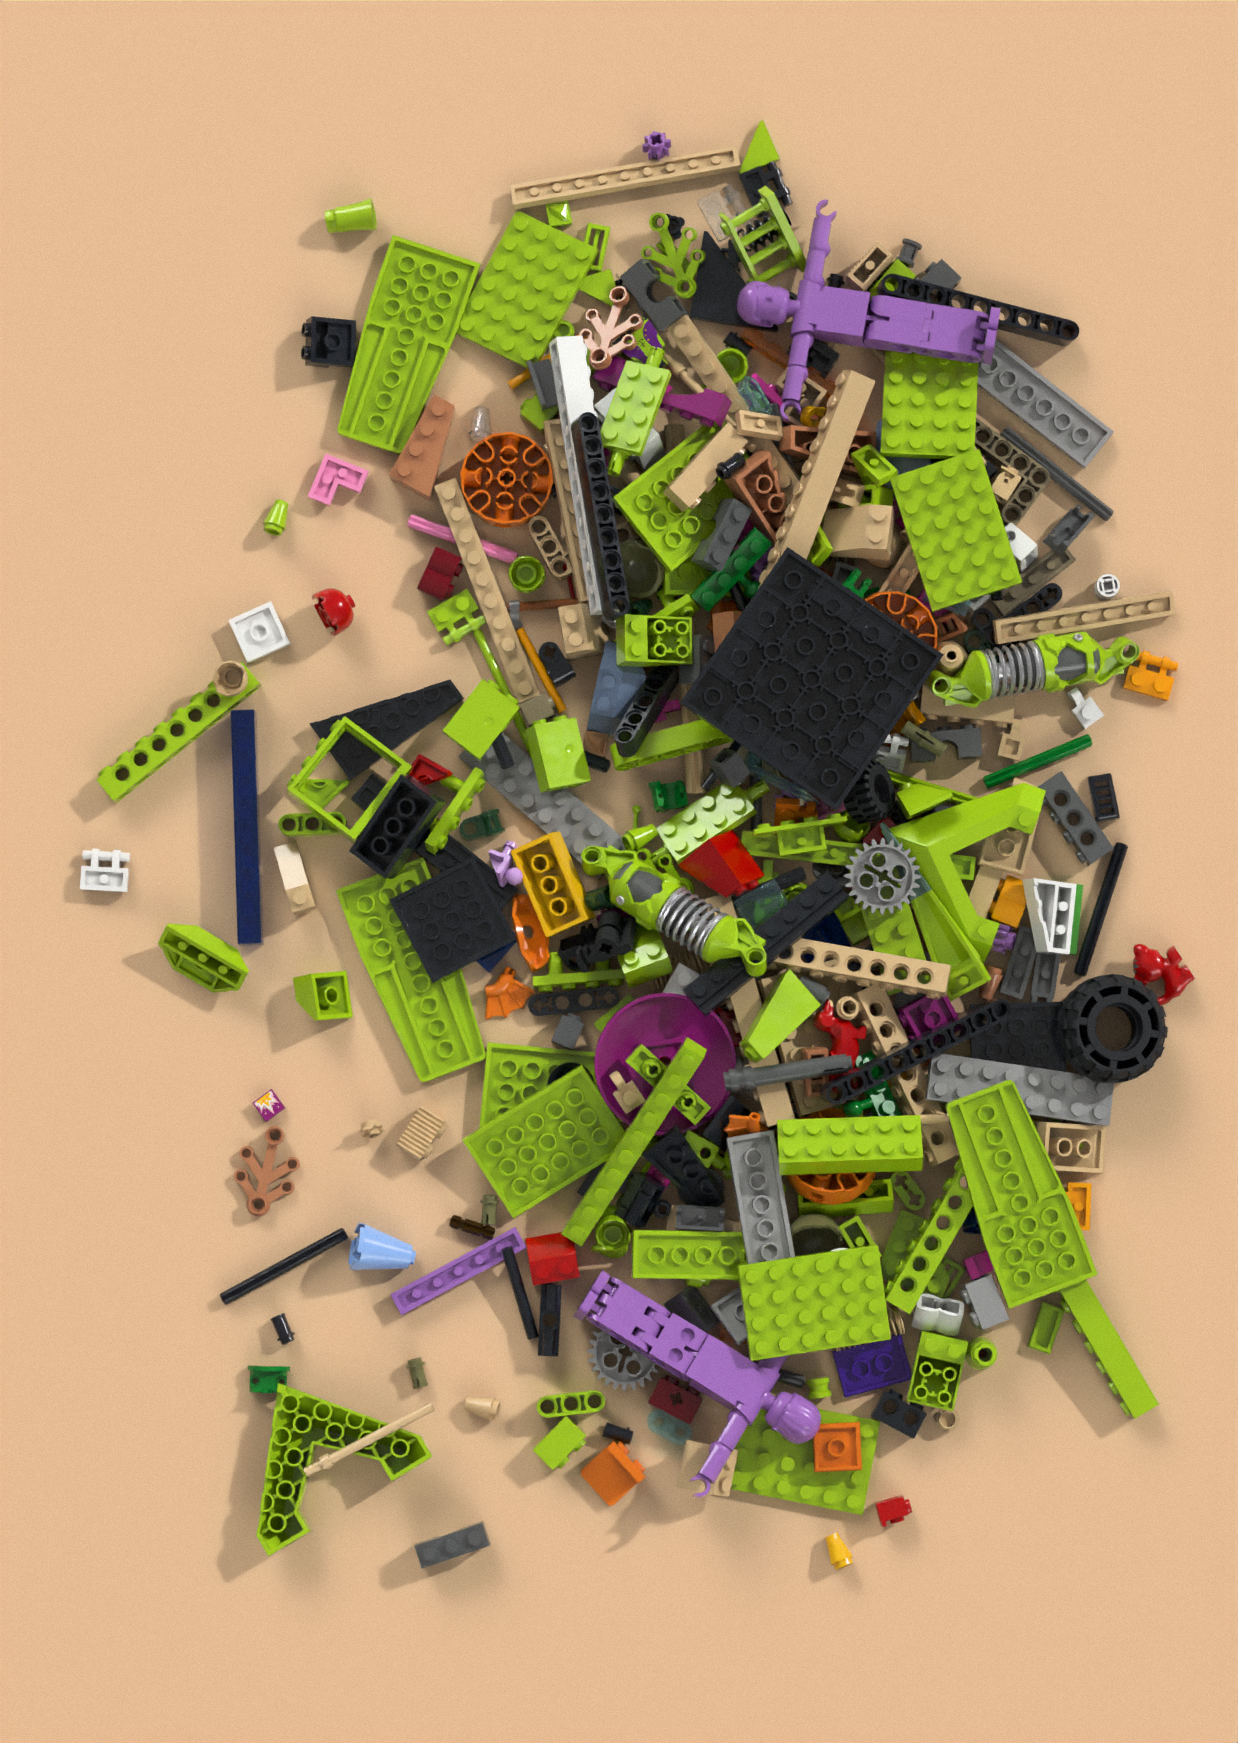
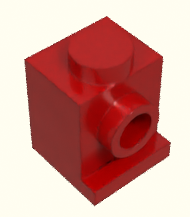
[874,1495,912,1527]

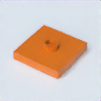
[813,1422,862,1472]

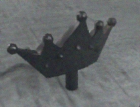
[721,230,751,272]

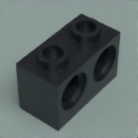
[870,1389,927,1439]

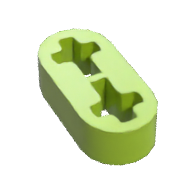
[890,1171,926,1210]

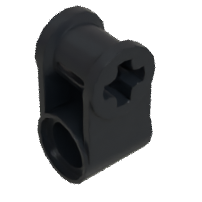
[539,642,576,688]

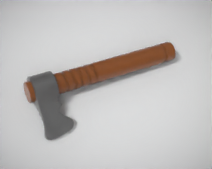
[507,598,579,629]

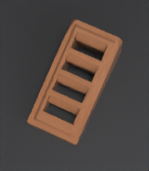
[933,606,969,643]
[801,1046,829,1098]

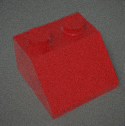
[526,1232,580,1285]

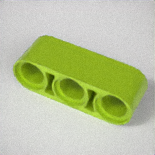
[278,812,348,837]
[537,1390,605,1418]

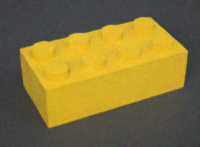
[510,831,596,938]

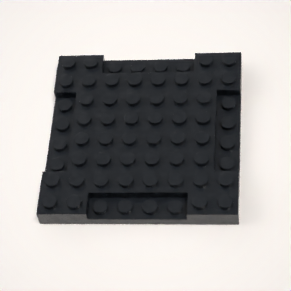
[679,547,943,811]

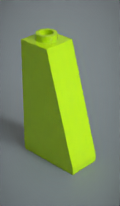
[740,970,821,1063]

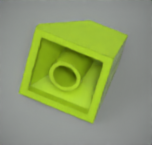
[895,782,953,821]
[293,971,353,1021]

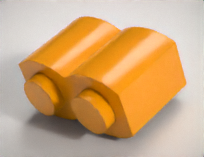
[988,875,1027,930]

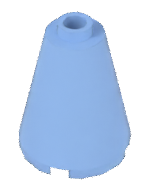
[348,1223,416,1270]

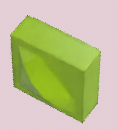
[546,200,572,228]

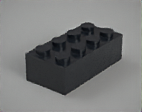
[349,774,446,879]

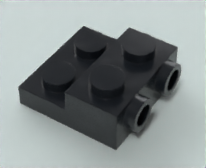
[301,316,356,368]

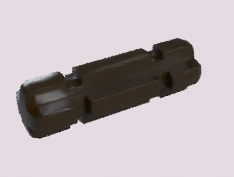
[449,1215,495,1240]

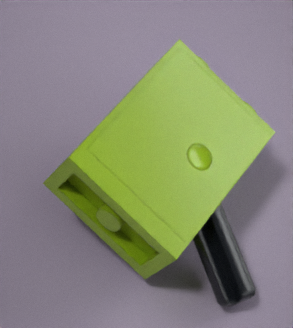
[442,679,520,770]
[525,715,610,793]

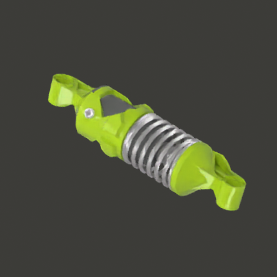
[925,631,1140,708]
[581,845,767,977]

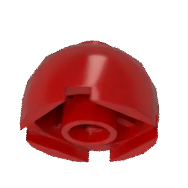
[312,588,355,636]

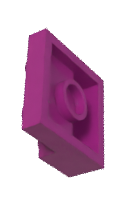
[897,994,961,1050]

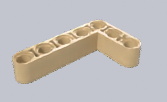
[528,515,643,581]

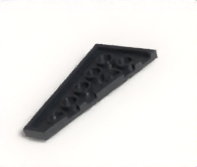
[309,679,464,781]

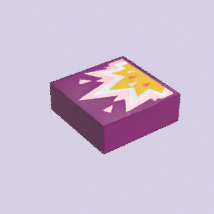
[253,1089,285,1122]

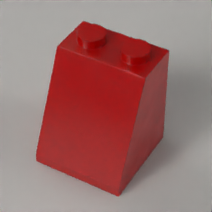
[679,830,765,898]

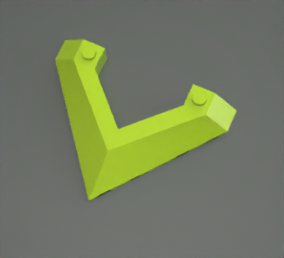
[881,783,1046,964]
[256,1383,433,1556]

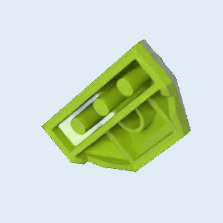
[158,923,249,992]

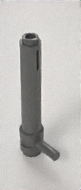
[723,1054,853,1093]

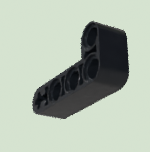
[970,583,1063,649]

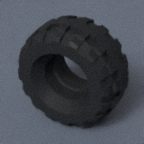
[1056,974,1168,1083]

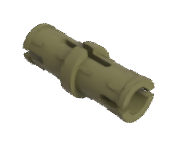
[900,720,948,758]

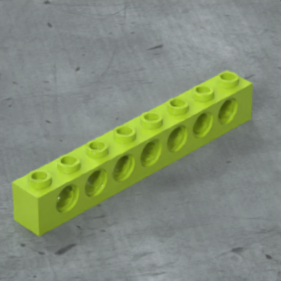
[96,662,262,804]
[884,1158,973,1314]

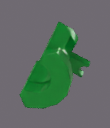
[648,780,688,813]
[248,1365,290,1393]

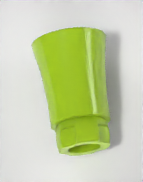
[325,198,377,233]
[965,1337,997,1370]

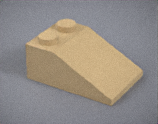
[823,504,895,560]
[1032,1121,1106,1173]

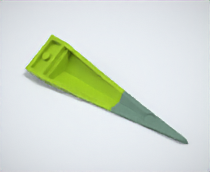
[880,822,991,1001]

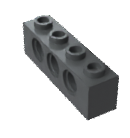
[1037,771,1114,866]

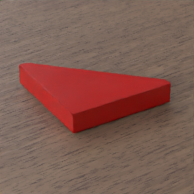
[409,754,453,786]

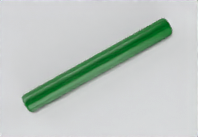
[983,734,1093,788]

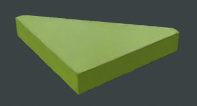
[739,120,780,174]
[579,269,623,311]
[299,779,350,809]

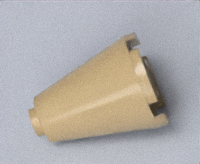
[933,640,969,685]

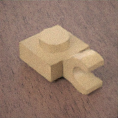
[997,719,1026,761]
[609,1070,646,1114]

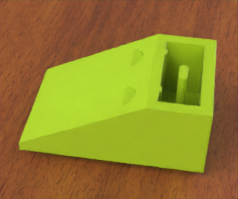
[616,614,692,667]
[907,1330,968,1411]

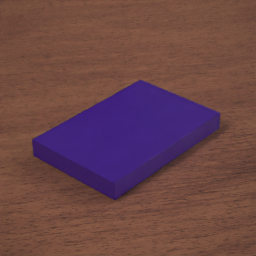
[832,1333,911,1398]

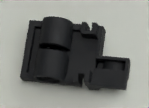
[558,911,637,973]

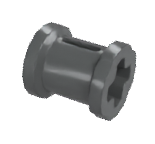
[895,238,922,268]

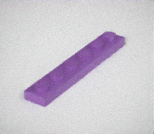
[390,1227,527,1315]

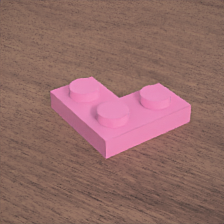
[308,454,369,506]

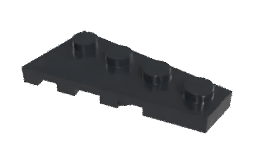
[641,1125,725,1207]

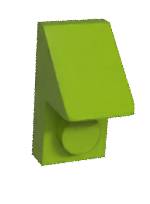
[851,444,898,487]

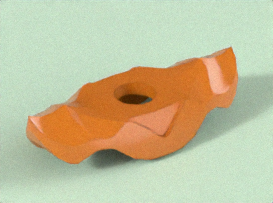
[512,894,550,973]

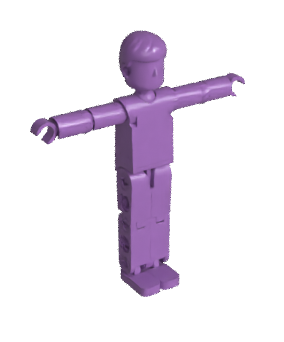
[737,199,1001,423]
[574,1270,821,1498]

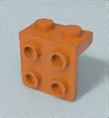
[581,1440,646,1506]

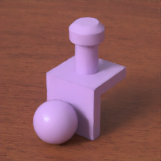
[488,841,523,887]

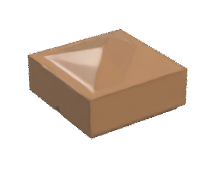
[583,730,609,758]

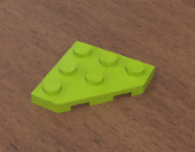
[880,1209,950,1299]

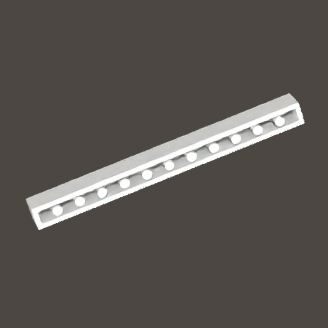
[549,336,619,616]

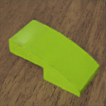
[834,891,869,947]

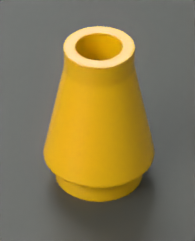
[825,1533,853,1570]

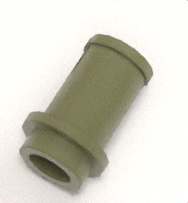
[480,1195,499,1225]
[406,1357,428,1389]

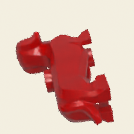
[813,999,866,1102]

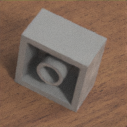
[959,1274,1009,1330]

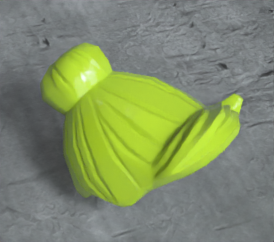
[591,1206,631,1258]

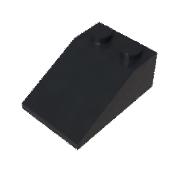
[701,1095,752,1152]

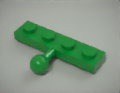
[691,527,773,612]
[843,1051,902,1117]

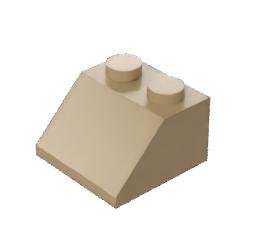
[677,1440,738,1497]

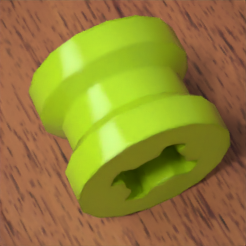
[806,1377,832,1399]

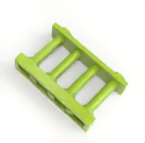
[718,186,806,283]

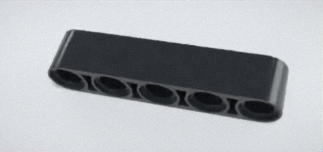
[614,665,679,757]

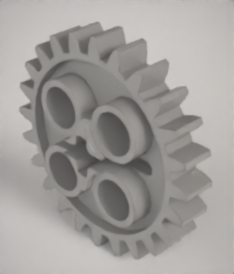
[844,838,921,915]
[587,1330,658,1391]

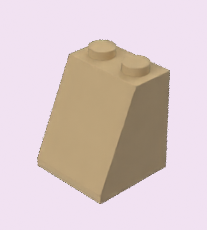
[558,603,610,661]

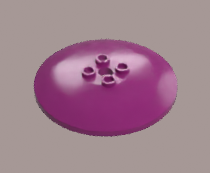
[594,993,736,1135]

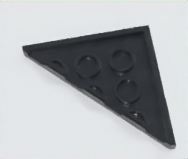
[690,231,778,333]

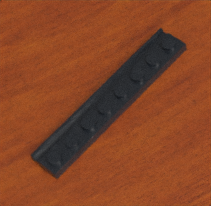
[351,773,518,911]
[683,871,849,1017]

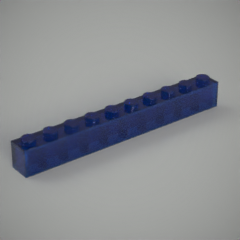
[231,709,264,946]

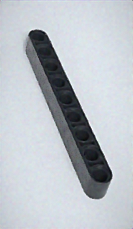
[877,274,1079,346]
[571,412,630,621]
[820,998,1012,1105]

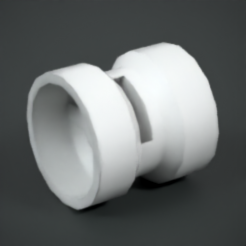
[1094,574,1120,600]

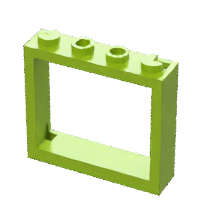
[286,716,412,843]

